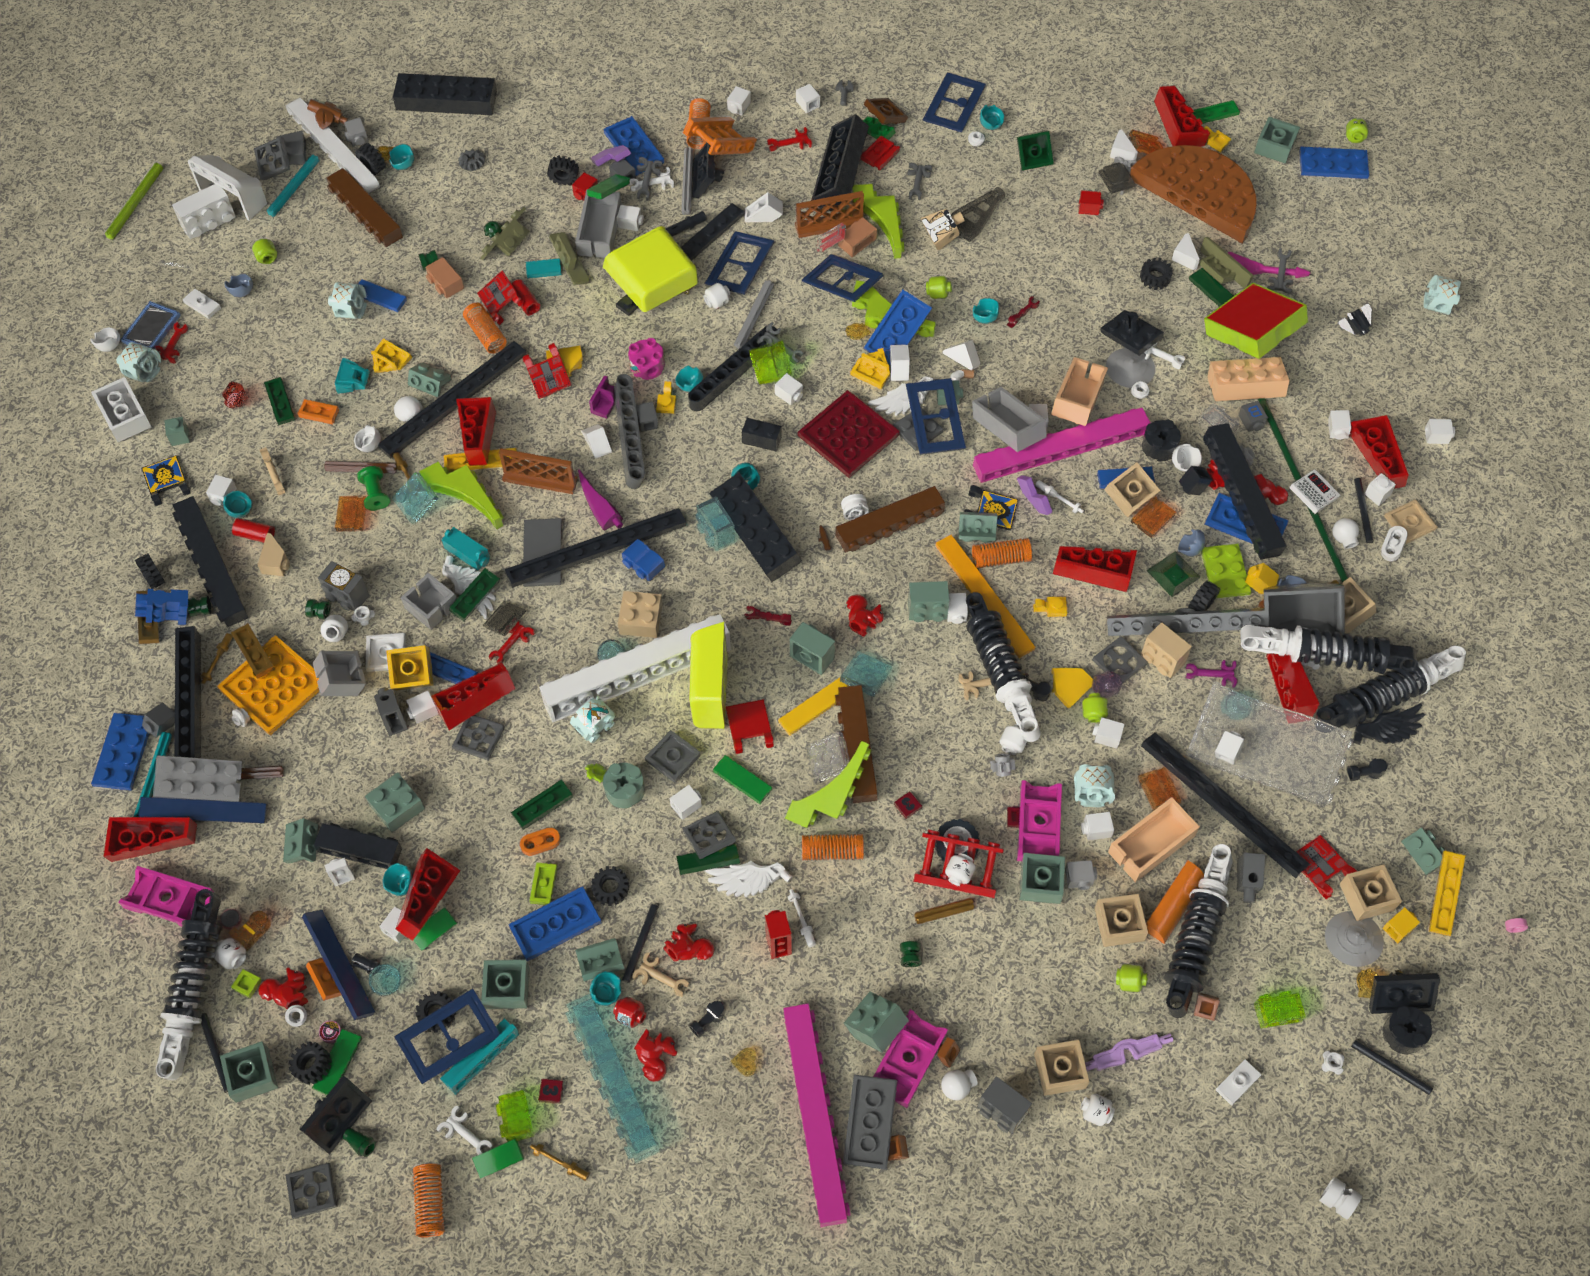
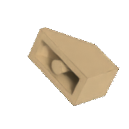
[258,533,290,576]

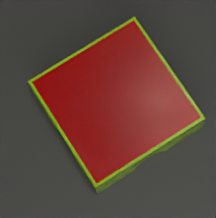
[1204,283,1308,359]

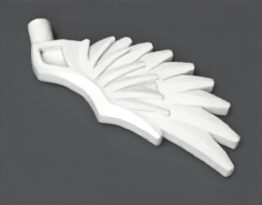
[868,377,933,416]
[442,556,496,619]
[705,861,793,897]

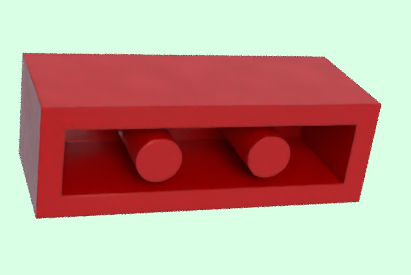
[765,910,792,959]

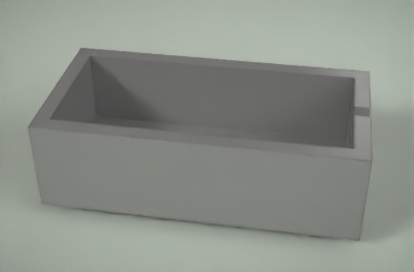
[575,190,622,258]
[972,387,1046,452]
[153,756,242,802]

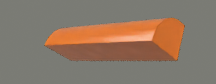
[1146,860,1204,944]

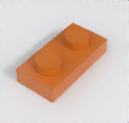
[298,399,339,425]
[306,958,342,1001]

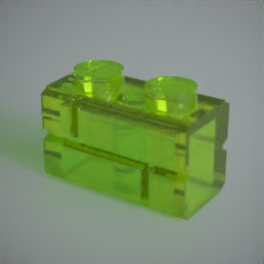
[1254,991,1306,1029]
[495,1090,534,1141]

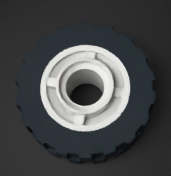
[935,819,980,861]

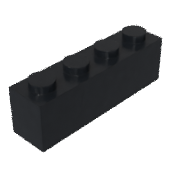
[314,823,402,869]

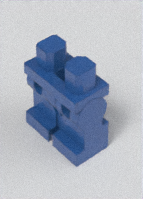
[135,589,188,625]

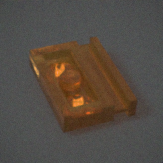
[1129,129,1163,154]
[335,496,366,532]
[1131,496,1176,538]
[1138,767,1181,811]

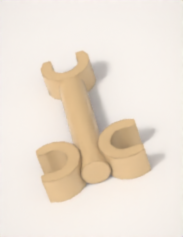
[260,447,285,495]
[958,671,992,700]
[632,952,689,997]

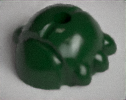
[484,221,503,238]

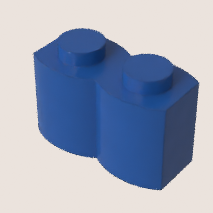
[622,539,665,581]

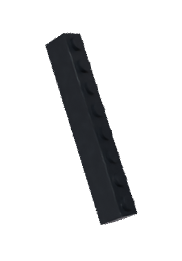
[1203,423,1287,560]
[172,496,249,628]
[174,626,201,758]

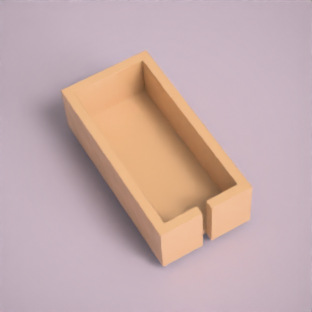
[1051,357,1108,426]
[1208,357,1290,401]
[1108,797,1200,883]

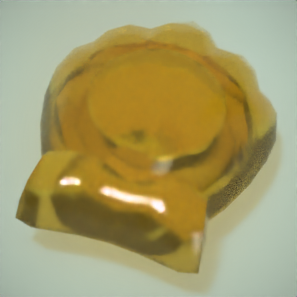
[377,146,393,162]
[845,323,871,340]
[1356,968,1378,998]

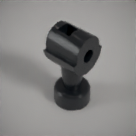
[1024,671,1051,702]
[1347,758,1388,782]
[688,1001,725,1038]

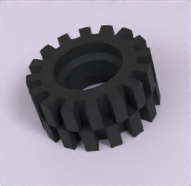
[355,143,386,175]
[547,155,579,186]
[1140,258,1173,290]
[134,553,166,589]
[1188,580,1221,611]
[591,866,629,906]
[415,991,456,1033]
[289,1041,332,1085]

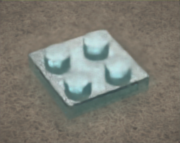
[392,472,439,524]
[840,651,892,697]

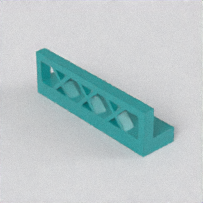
[440,1018,519,1095]

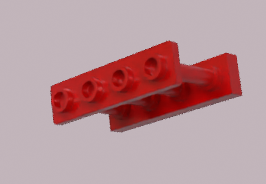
[913,829,1004,898]

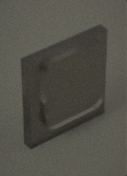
[1098,162,1136,194]
[483,601,526,636]

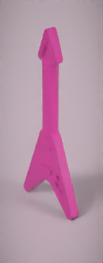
[1228,251,1310,278]

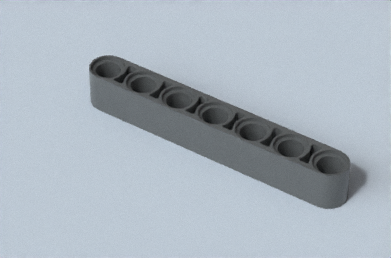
[614,374,645,489]

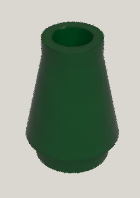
[343,1128,376,1157]

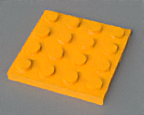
[217,635,319,736]

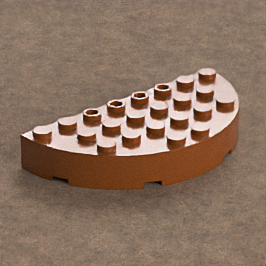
[1129,145,1257,244]

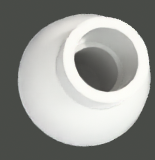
[1332,518,1359,549]
[941,1069,977,1100]

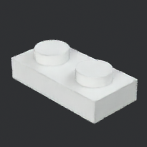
[325,858,355,887]

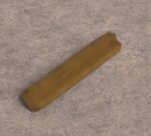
[914,898,974,924]

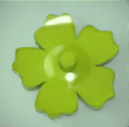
[585,763,607,783]

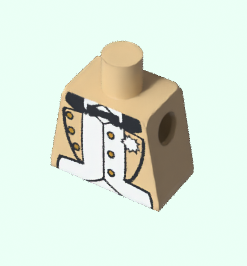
[921,209,965,250]

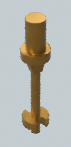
[393,453,421,496]
[200,633,233,684]
[530,1144,590,1181]

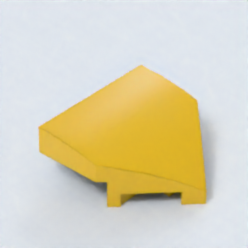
[371,338,412,373]
[546,345,583,377]
[850,348,890,389]
[1051,668,1096,708]

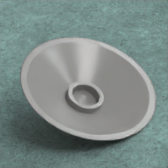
[1106,348,1155,388]
[1325,911,1384,967]

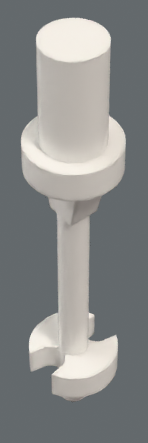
[1035,480,1084,514]
[788,889,816,947]

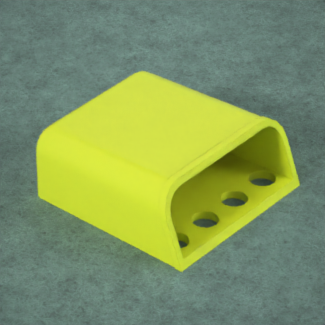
[603,226,698,312]
[689,622,728,729]

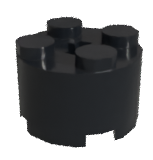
[1142,419,1181,462]
[1383,1006,1432,1055]

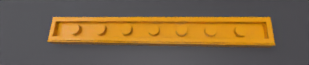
[935,535,1035,658]

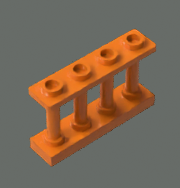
[683,117,757,155]

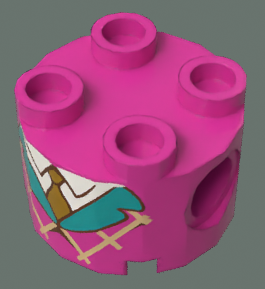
[628,338,665,380]

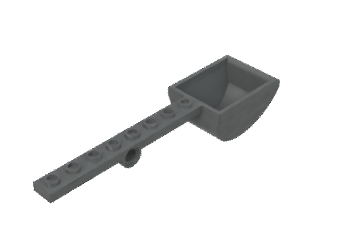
[1107,583,1345,647]

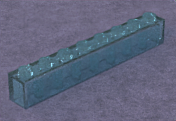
[565,994,659,1164]

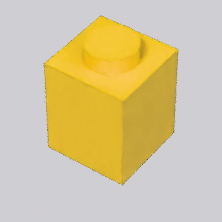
[1245,563,1279,594]
[1382,907,1420,944]

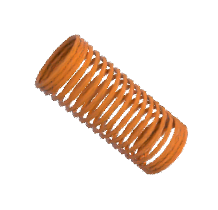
[686,98,711,149]
[463,302,507,354]
[972,538,1032,568]
[802,834,864,861]
[413,1163,445,1238]

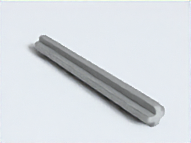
[682,148,693,215]
[734,280,774,349]

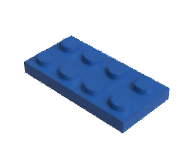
[603,116,664,176]
[1299,146,1369,179]
[864,289,932,366]
[1204,493,1289,544]
[91,713,149,791]
[508,886,602,962]

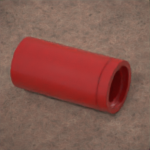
[512,279,541,316]
[232,518,275,543]

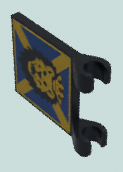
[141,455,191,506]
[964,485,1018,531]

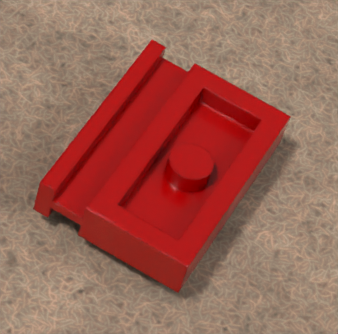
[861,136,900,171]

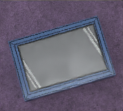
[121,301,181,349]

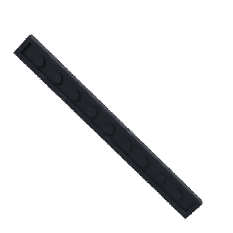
[616,203,744,316]
[378,341,527,459]
[505,508,686,588]
[1141,732,1310,879]

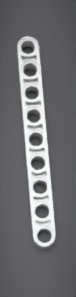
[286,97,380,194]

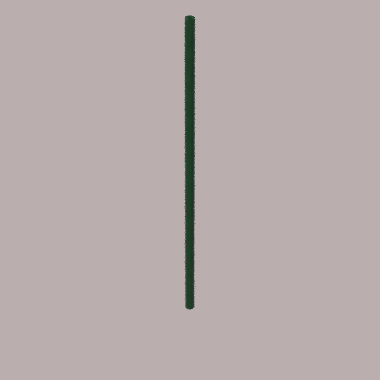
[1258,398,1348,583]

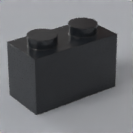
[741,418,782,452]

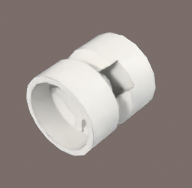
[1319,1177,1362,1220]

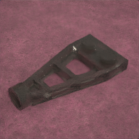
[951,187,1005,242]

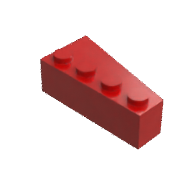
[1154,86,1210,147]
[456,397,496,466]
[1349,415,1409,489]
[1053,546,1137,592]
[1266,653,1319,724]
[431,663,515,731]
[103,817,197,862]
[395,848,461,941]

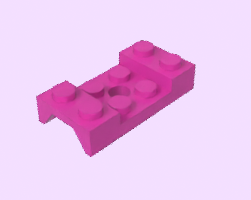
[1017,780,1062,861]
[118,866,214,927]
[873,1009,948,1108]

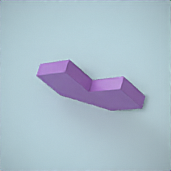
[591,145,631,167]
[1017,475,1052,515]

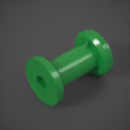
[357,466,390,511]

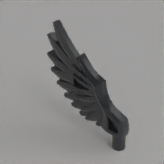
[1352,703,1425,745]

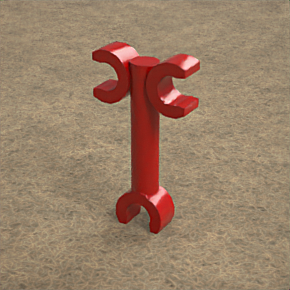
[767,127,812,151]
[155,322,188,364]
[489,618,535,664]

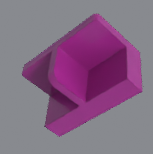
[589,375,615,419]

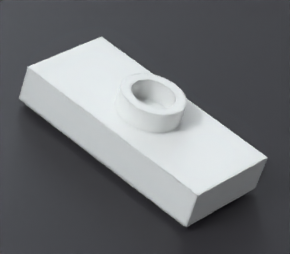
[183,289,221,319]
[1216,1059,1261,1106]

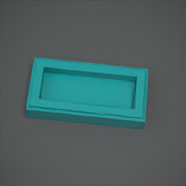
[526,258,561,279]

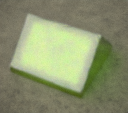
[749,340,792,385]

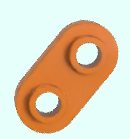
[520,828,560,856]

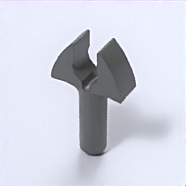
[836,79,854,106]

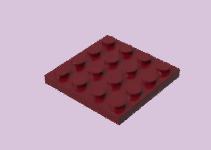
[797,390,900,478]

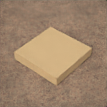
[1384,499,1438,544]

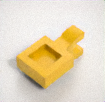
[1204,126,1231,153]
[656,381,676,414]
[1033,597,1067,617]

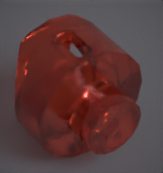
[222,381,248,409]

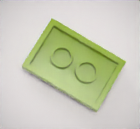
[1201,544,1251,598]

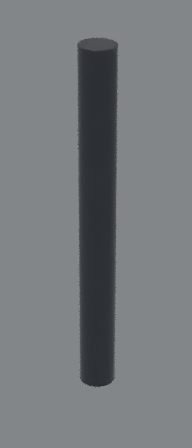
[1354,478,1374,543]
[622,904,659,983]
[201,1013,228,1093]
[1351,1040,1433,1095]

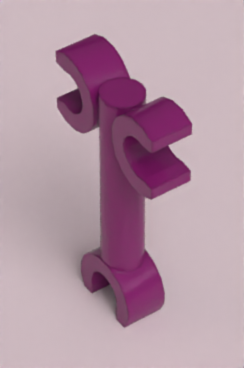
[1185,660,1237,688]

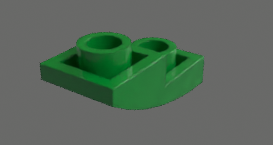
[863,116,896,140]
[413,907,458,951]
[472,1138,524,1179]

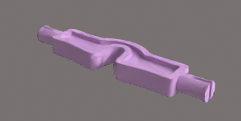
[1085,1033,1173,1071]

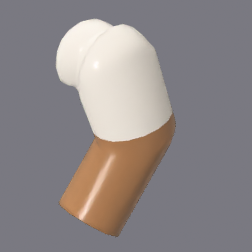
[950,369,974,383]

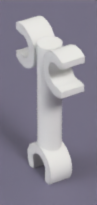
[630,167,674,192]
[1144,342,1185,369]
[437,1106,493,1154]

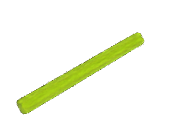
[105,163,163,240]

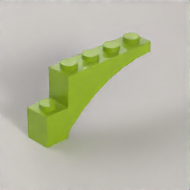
[852,184,904,259]
[852,280,936,337]
[419,461,504,529]
[785,741,871,828]

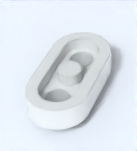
[1381,526,1407,561]

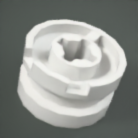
[841,494,869,520]

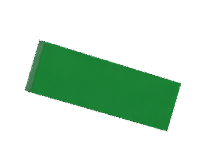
[1193,100,1240,124]
[587,174,630,199]
[713,755,772,804]
[312,1029,362,1095]

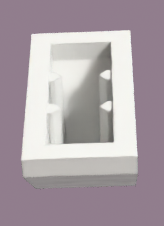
[1110,129,1138,162]
[1172,233,1200,270]
[943,340,980,370]
[890,345,910,381]
[581,424,612,459]

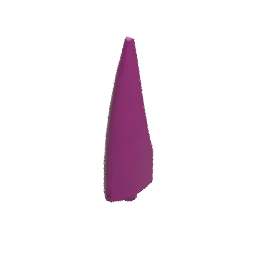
[578,469,623,531]

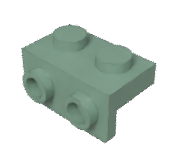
[407,362,451,397]
[958,512,997,543]
[283,818,318,863]
[1401,827,1445,875]
[575,938,624,981]

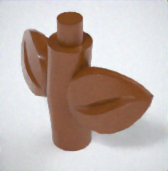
[307,99,348,129]

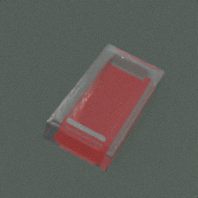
[816,223,846,253]

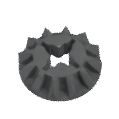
[458,148,485,171]

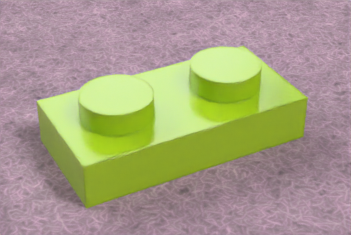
[529,862,557,905]

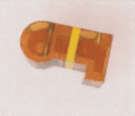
[228,911,271,952]

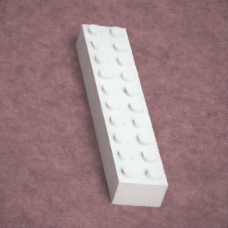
[539,614,731,723]

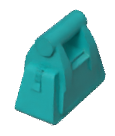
[335,358,370,394]

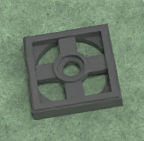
[254,137,290,180]
[1092,636,1148,686]
[452,715,505,761]
[682,811,736,859]
[285,1163,337,1219]

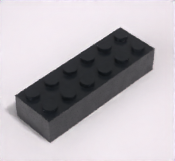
[393,73,497,115]
[811,114,869,212]
[709,472,803,583]

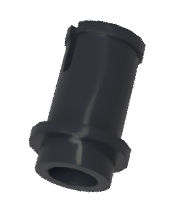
[351,953,380,975]

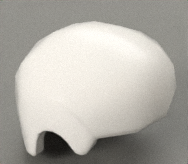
[90,327,120,352]
[394,396,423,422]
[354,425,381,453]
[1172,444,1202,472]

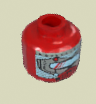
[613,997,646,1028]

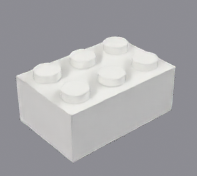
[172,184,236,239]
[91,377,151,442]

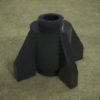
[1338,303,1373,336]

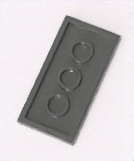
[523,518,562,587]
[843,1074,898,1170]

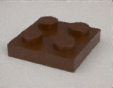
[863,98,908,124]

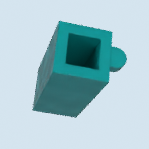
[441,527,490,571]

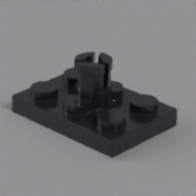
[692,142,724,198]
[1100,310,1164,356]
[1369,970,1440,1014]
[299,1076,372,1155]

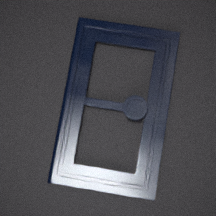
[922,72,986,133]
[704,231,774,295]
[802,254,883,302]
[906,378,966,455]
[394,988,500,1084]

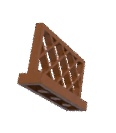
[795,191,864,238]
[499,448,578,494]

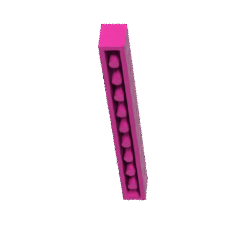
[973,408,1150,483]
[783,1004,850,1228]

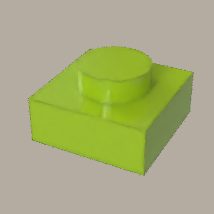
[231,969,262,999]

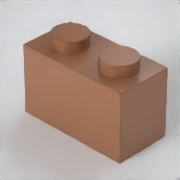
[838,217,877,257]
[425,257,464,298]

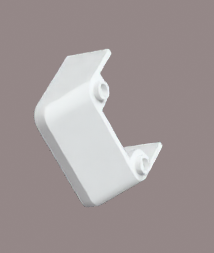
[188,155,267,221]

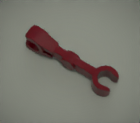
[1007,296,1040,328]
[744,606,792,626]

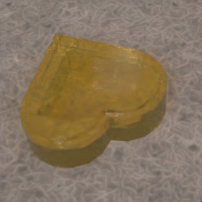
[730,1048,756,1077]

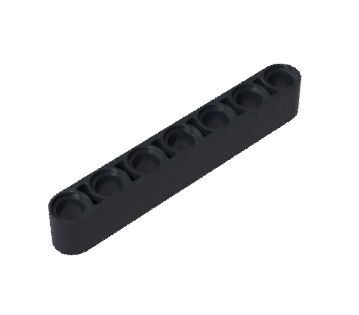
[688,326,778,412]

